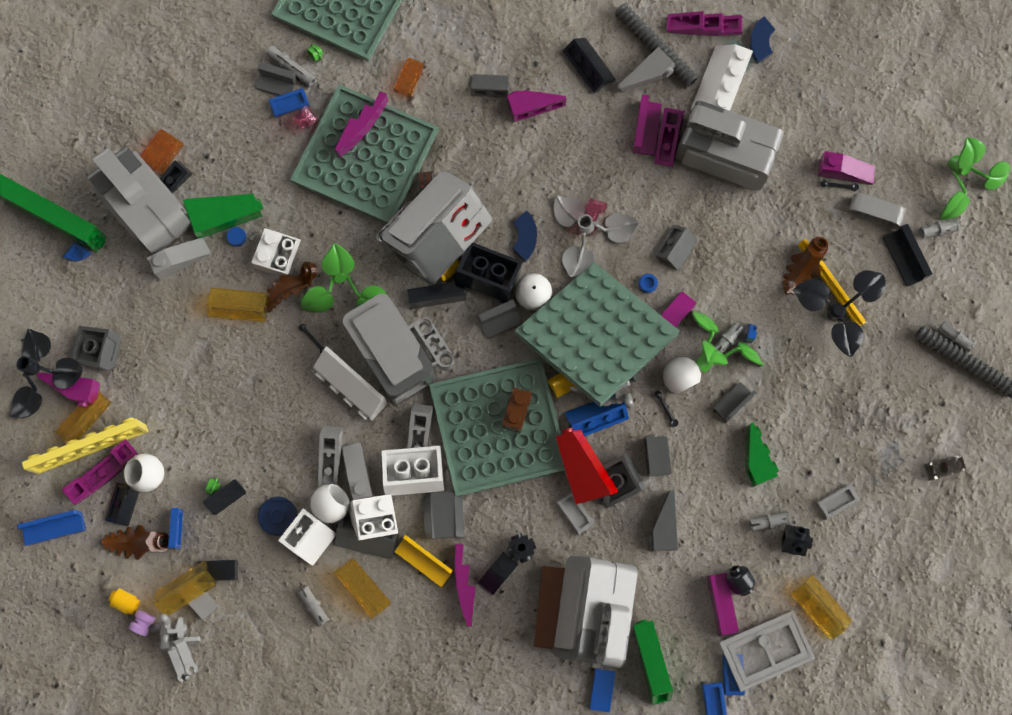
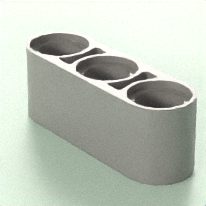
[848,193,906,229]

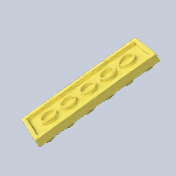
[22,418,149,474]

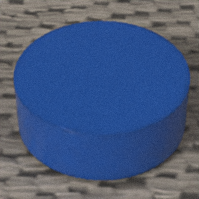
[227,227,247,247]
[638,274,658,294]

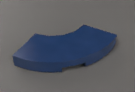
[750,16,776,64]
[513,210,537,263]

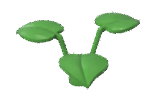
[939,137,1010,219]
[301,243,387,313]
[689,311,764,372]

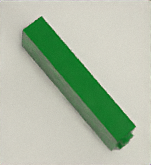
[0,174,107,253]

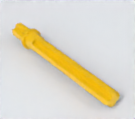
[798,239,865,326]

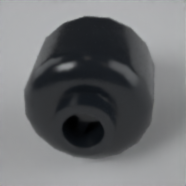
[726,565,755,596]

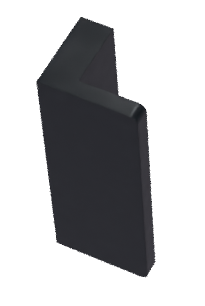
[563,38,616,93]
[883,224,933,287]
[407,282,466,309]

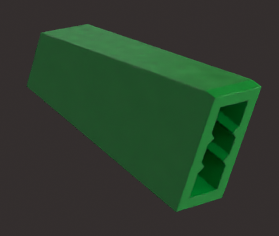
[183,194,264,239]
[633,620,673,705]

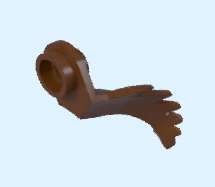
[782,237,828,295]
[265,261,317,313]
[100,525,169,560]

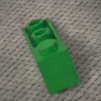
[745,422,779,487]

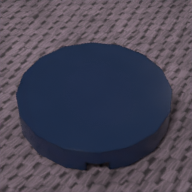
[258,496,298,536]

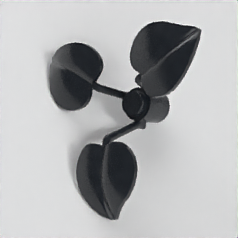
[793,270,886,357]
[10,329,83,418]

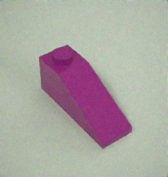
[507,90,567,122]
[654,107,686,167]
[817,151,875,185]
[37,372,100,408]

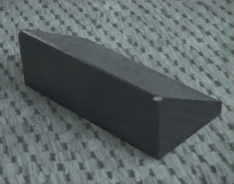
[203,479,246,515]
[105,483,139,526]

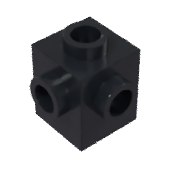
[781,524,813,556]
[506,533,537,564]

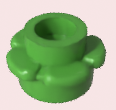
[307,44,323,62]
[205,478,221,496]

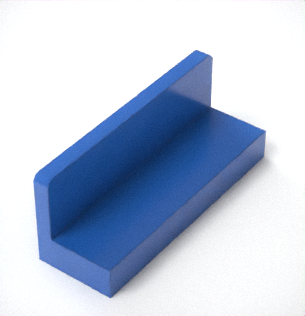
[565,394,629,436]
[17,510,86,546]

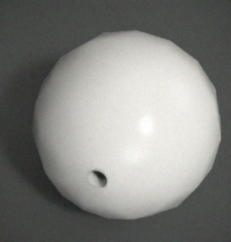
[515,273,552,311]
[663,357,701,394]
[124,453,164,493]
[310,484,350,523]

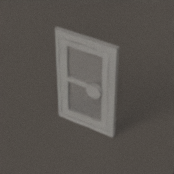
[719,610,815,692]

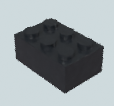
[454,242,523,303]

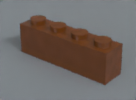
[533,566,565,649]

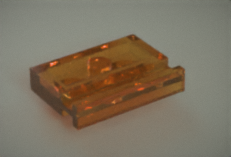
[140,128,184,174]

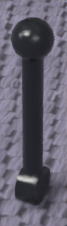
[820,180,859,191]
[299,324,325,353]
[654,391,678,427]

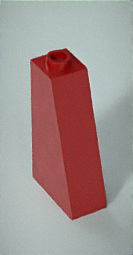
[556,428,618,505]

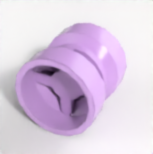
[128,609,156,636]

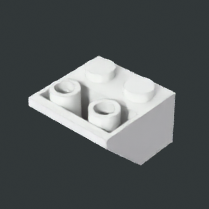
[251,228,301,275]
[349,494,398,540]
[278,509,337,566]

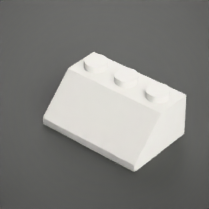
[382,446,444,496]

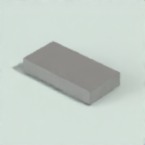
[815,484,860,520]
[556,492,595,535]
[177,576,218,620]

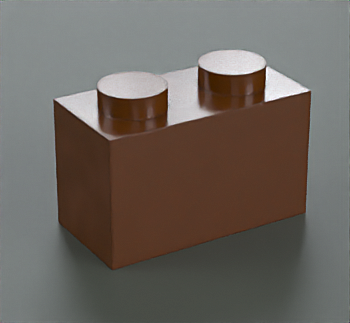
[502,387,532,434]

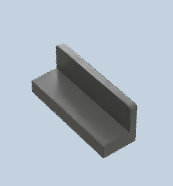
[335,516,399,559]

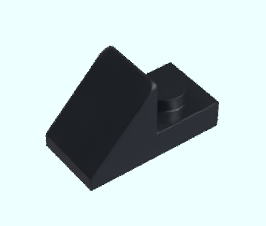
[478,552,518,595]

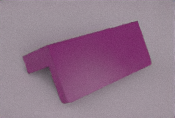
[632,94,662,156]
[706,573,739,636]

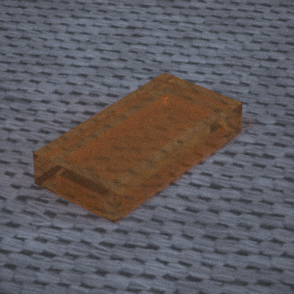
[394,57,425,98]

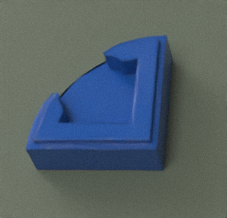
[63,242,91,262]
[744,324,757,343]

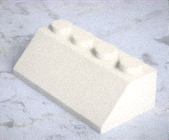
[690,44,753,111]
[313,346,387,421]

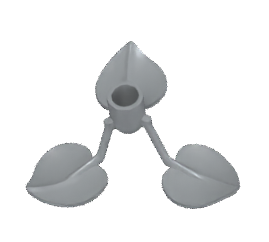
[554,195,639,278]

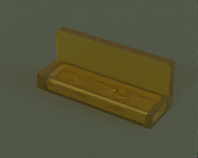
[206,288,268,322]
[56,391,113,443]
[334,559,391,619]
[153,561,216,616]
[791,575,852,640]

